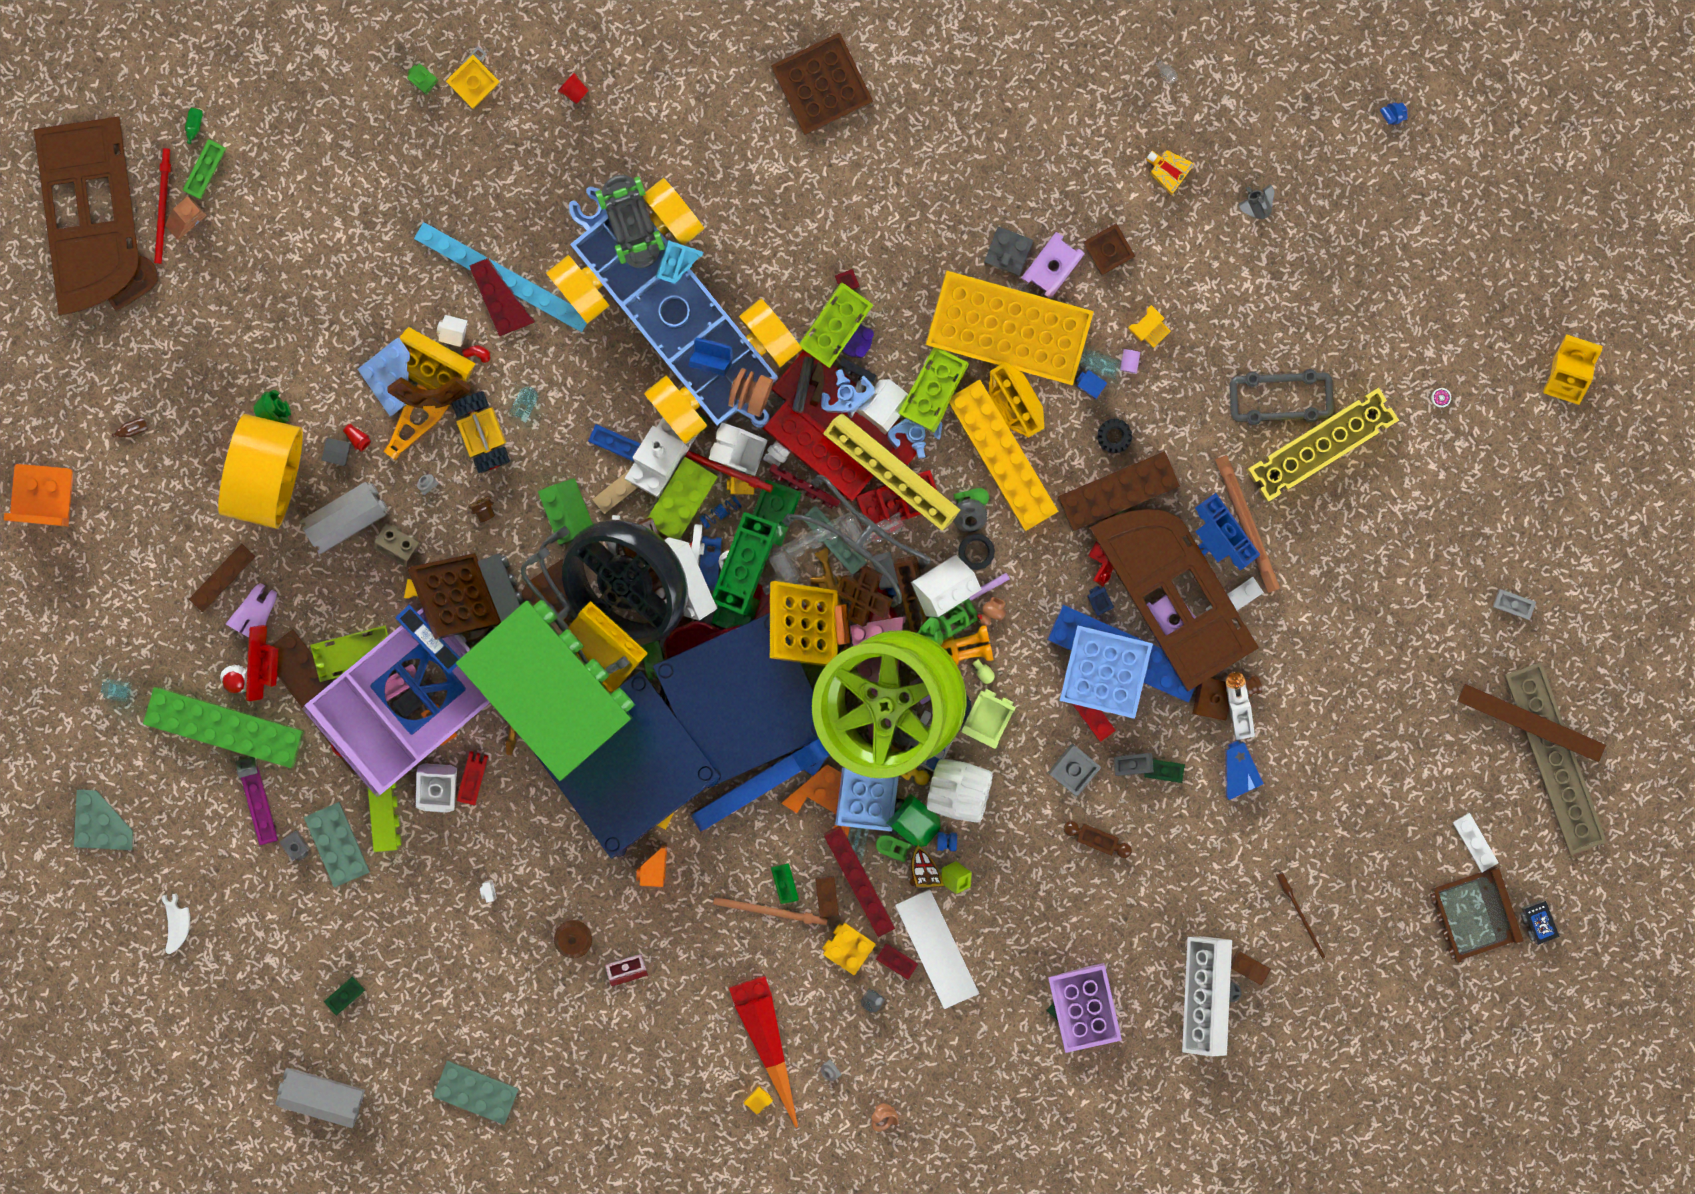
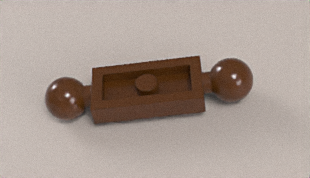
[1064,821,1132,858]

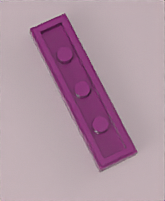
[241,767,278,846]

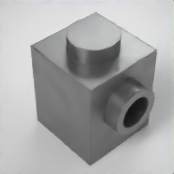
[280,830,310,861]

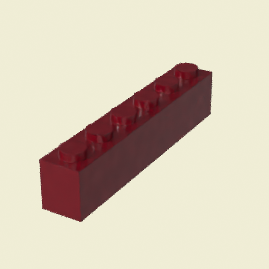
[824,826,895,938]

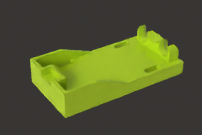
[799,283,873,368]
[898,347,969,433]
[310,625,388,682]

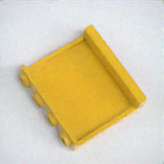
[569,601,648,693]

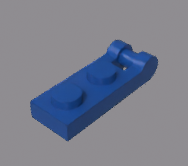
[700,536,722,591]

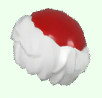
[220,665,247,693]

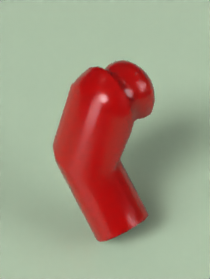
[462,345,491,363]

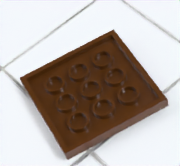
[771,32,873,135]
[408,553,501,640]

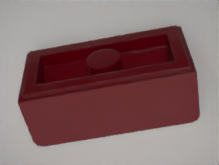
[605,954,648,987]

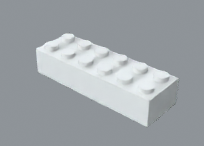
[1182,936,1232,1056]

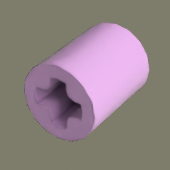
[1120,349,1141,373]

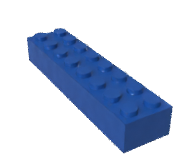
[1047,605,1195,703]

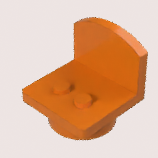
[4,464,73,527]

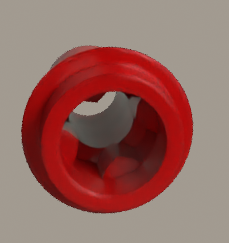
[343,424,371,452]

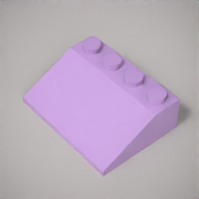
[1048,963,1122,1053]

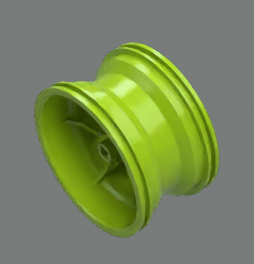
[812,630,966,779]

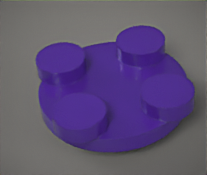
[837,324,874,358]

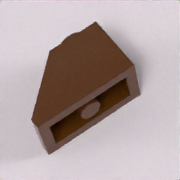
[1231,950,1271,985]

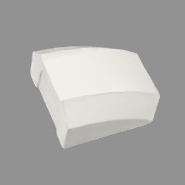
[855,379,908,435]
[416,763,457,813]

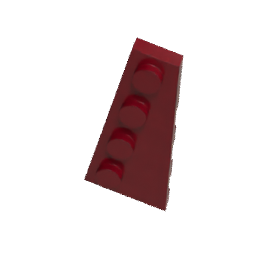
[469,258,535,337]

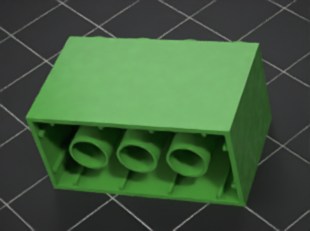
[456,600,635,781]

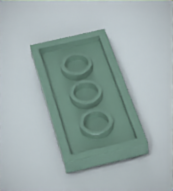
[304,802,370,888]
[433,1061,519,1125]

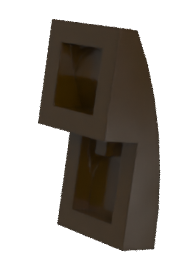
[809,362,824,407]

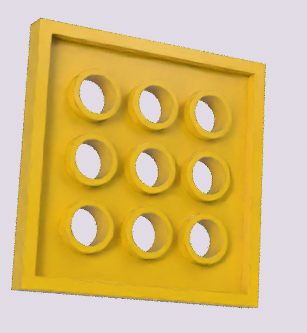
[770,581,838,666]

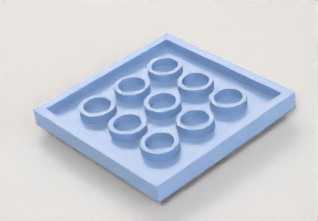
[1059,625,1153,719]

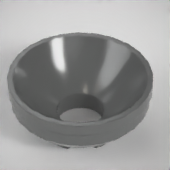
[953,499,987,533]

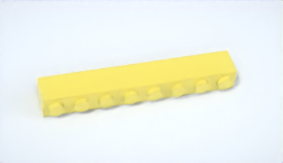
[823,413,960,531]

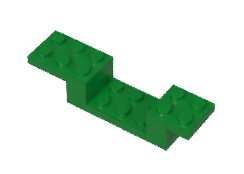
[712,479,802,628]

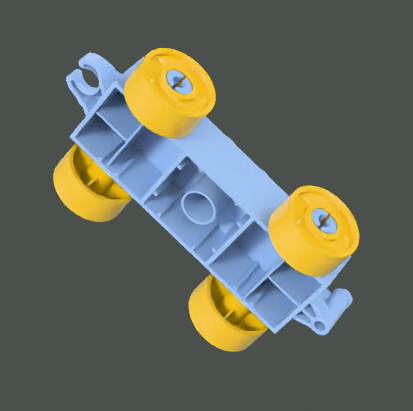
[546,178,802,444]

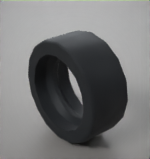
[958,534,995,570]

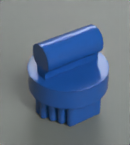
[1380,103,1408,125]

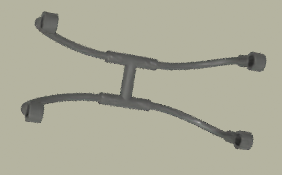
[782,474,931,609]
[521,526,642,674]

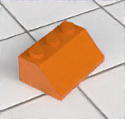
[636,845,667,887]

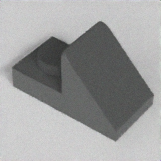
[872,552,899,590]

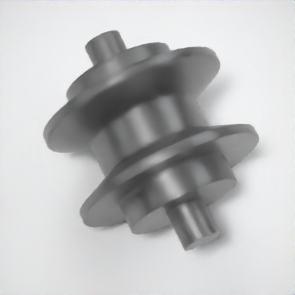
[894,728,914,745]

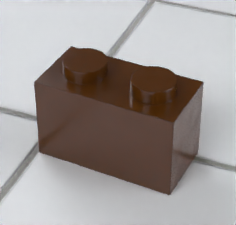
[815,876,839,918]

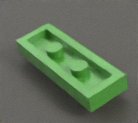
[183,139,227,200]

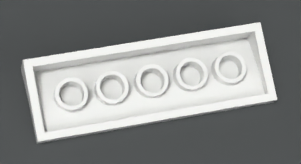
[895,889,979,1009]

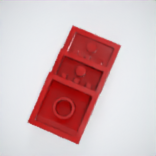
[855,470,937,528]

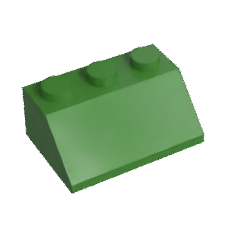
[538,478,593,545]

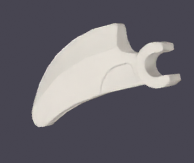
[162,893,190,954]

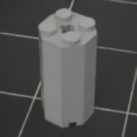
[300,482,389,554]
[275,1068,365,1128]

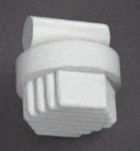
[763,440,790,467]

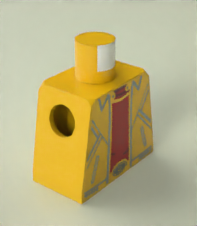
[1146,150,1194,195]

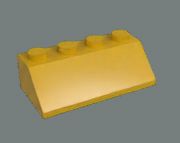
[400,327,476,390]

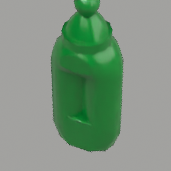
[185,108,203,144]

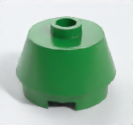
[254,390,291,424]

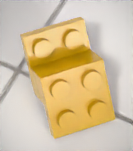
[1543,334,1603,405]

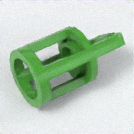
[934,598,978,640]

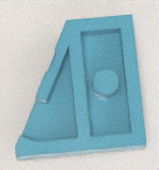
[656,240,704,283]

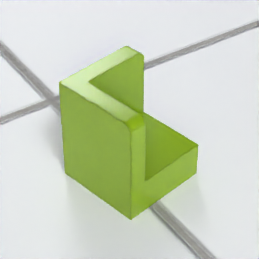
[941,861,972,894]

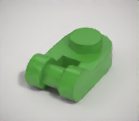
[953,488,989,506]
[876,835,912,862]

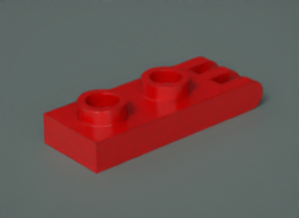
[456,751,489,806]

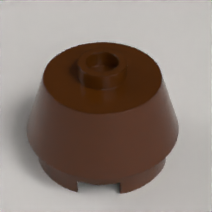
[554,920,592,959]

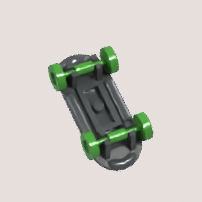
[595,175,665,268]

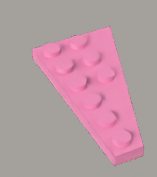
[850,616,906,739]

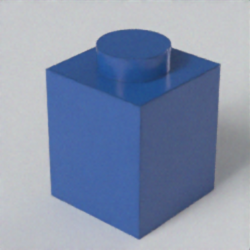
[1076,370,1107,400]

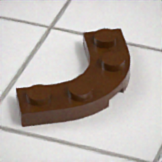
[387,376,470,409]

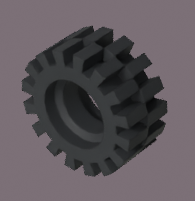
[1097,419,1132,453]

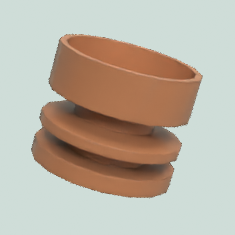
[728,368,774,417]

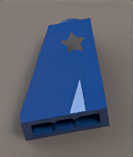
[1225,740,1264,800]

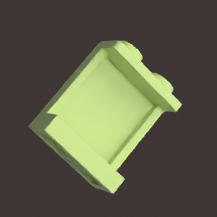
[960,689,1016,749]

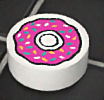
[1431,388,1451,407]

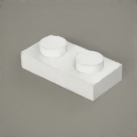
[480,880,497,903]

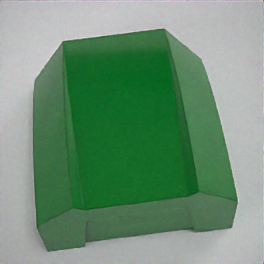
[886,794,941,847]

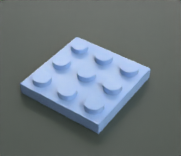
[835,768,899,831]

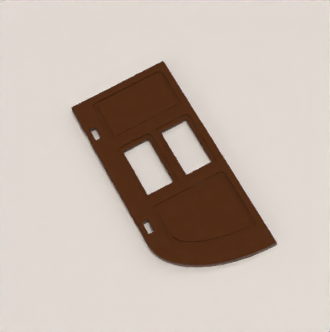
[34,116,139,316]
[1089,509,1259,692]

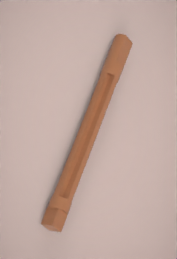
[1215,455,1280,593]

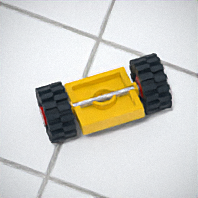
[451,391,510,474]

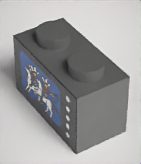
[1520,900,1560,945]

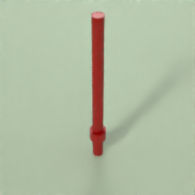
[154,148,171,264]
[684,450,773,492]

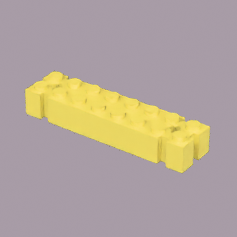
[1246,388,1399,502]

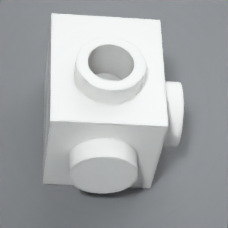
[437,315,467,347]

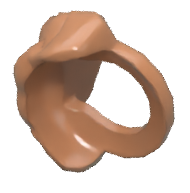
[871,1103,899,1132]

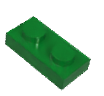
[771,863,799,904]

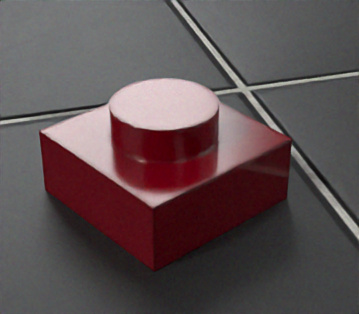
[835,269,860,290]

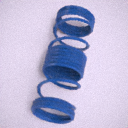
[699,495,742,529]

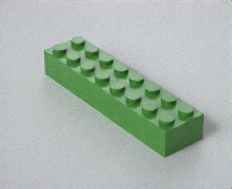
[143,687,304,768]

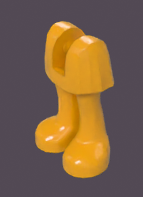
[941,625,994,665]

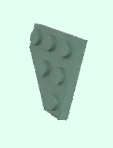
[74,789,133,850]

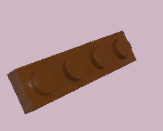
[189,543,256,612]

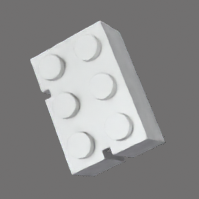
[709,422,768,476]

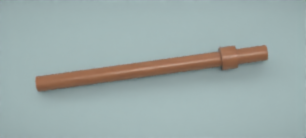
[713,897,828,925]

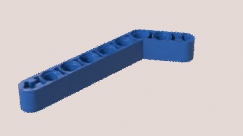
[690,739,830,832]

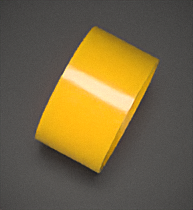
[218,414,303,529]

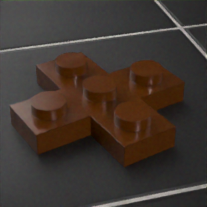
[837,566,893,627]

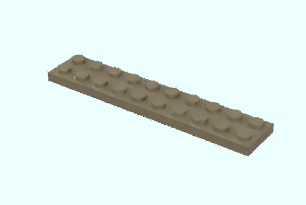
[1504,662,1607,855]

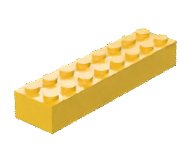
[949,380,1059,532]

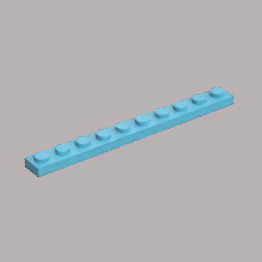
[414,222,587,332]

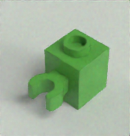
[407,63,439,95]

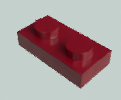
[876,943,918,980]

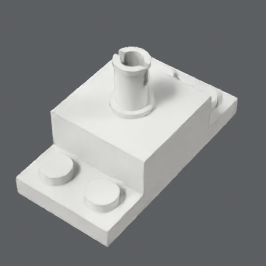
[625,418,698,498]

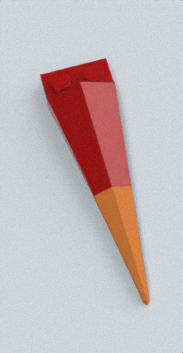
[729,975,798,1128]

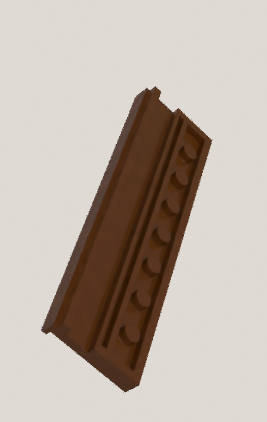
[271,629,357,775]

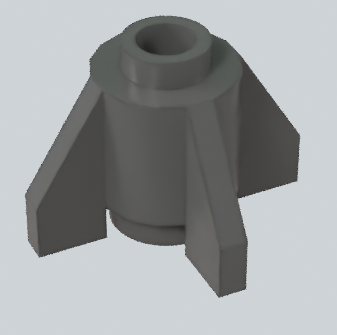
[1238,184,1275,219]

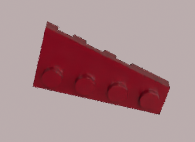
[769,464,840,509]

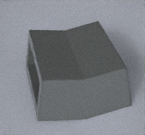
[322,438,351,466]

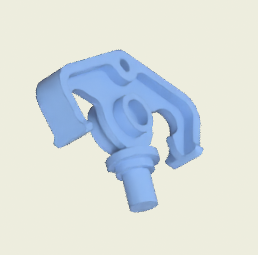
[821,369,875,413]
[888,419,942,459]

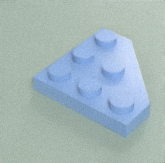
[358,338,410,416]

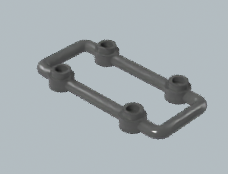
[1229,369,1334,425]

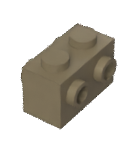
[374,524,419,567]

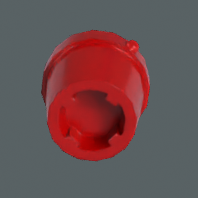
[558,73,589,104]

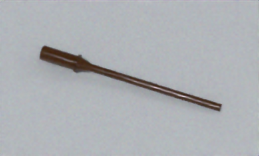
[1276,872,1325,959]

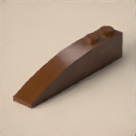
[894,555,930,633]

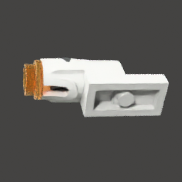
[1226,672,1255,740]

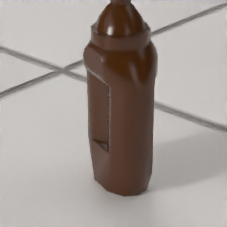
[112,417,148,438]

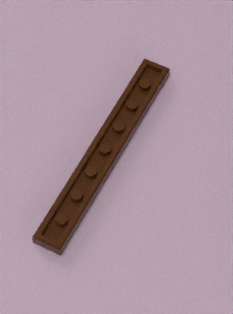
[1457,684,1606,762]

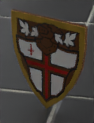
[909,846,944,888]

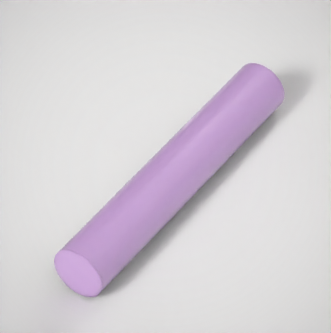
[969,573,1010,601]

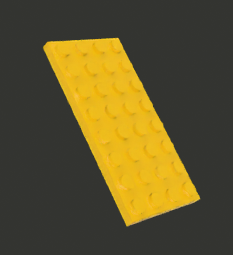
[925,270,1094,385]

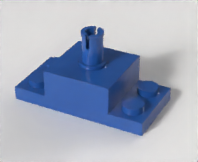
[1195,493,1260,570]

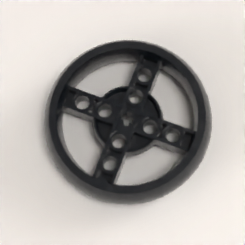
[562,519,688,645]

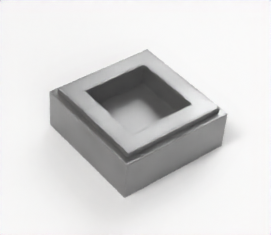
[236,757,258,778]

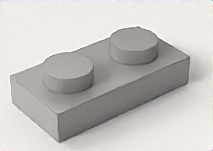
[1493,589,1536,620]

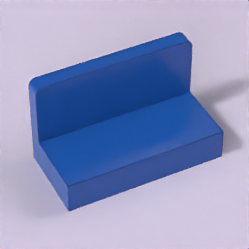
[689,338,732,376]

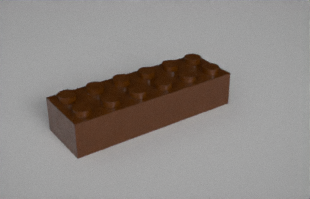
[1058,451,1180,532]

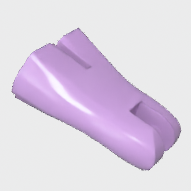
[226,583,277,637]

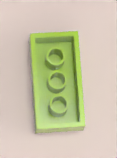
[648,457,718,540]

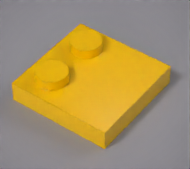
[446,55,500,109]

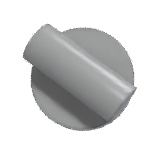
[417,474,439,496]
[821,1059,842,1081]

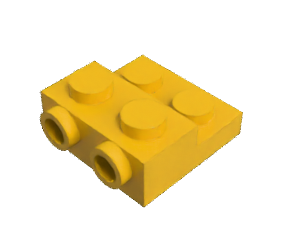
[822,922,876,975]

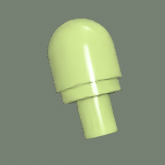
[972,659,995,684]

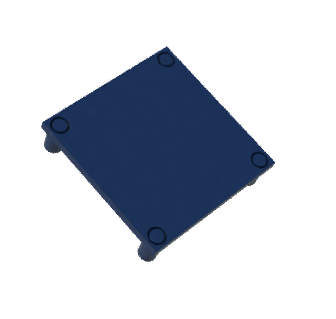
[653,613,819,788]
[533,671,720,859]

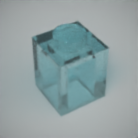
[101,678,132,702]

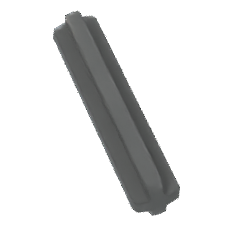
[793,357,814,413]

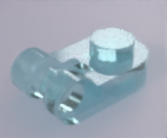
[509,387,538,423]

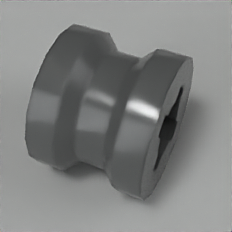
[1229,982,1241,1002]

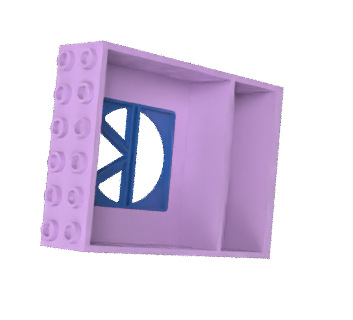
[302,608,490,797]

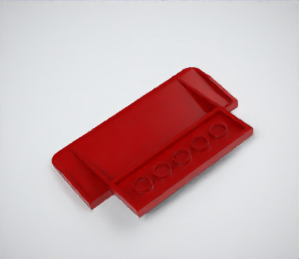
[763,351,923,503]

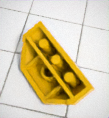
[989,362,1045,438]

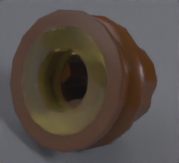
[468,496,495,523]

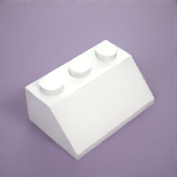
[911,555,982,617]

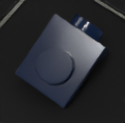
[1087,585,1114,616]

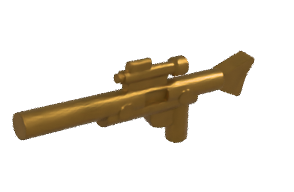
[810,547,851,633]

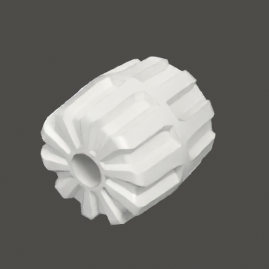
[927,759,993,822]

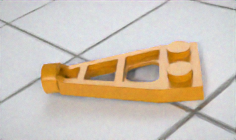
[383,383,450,460]

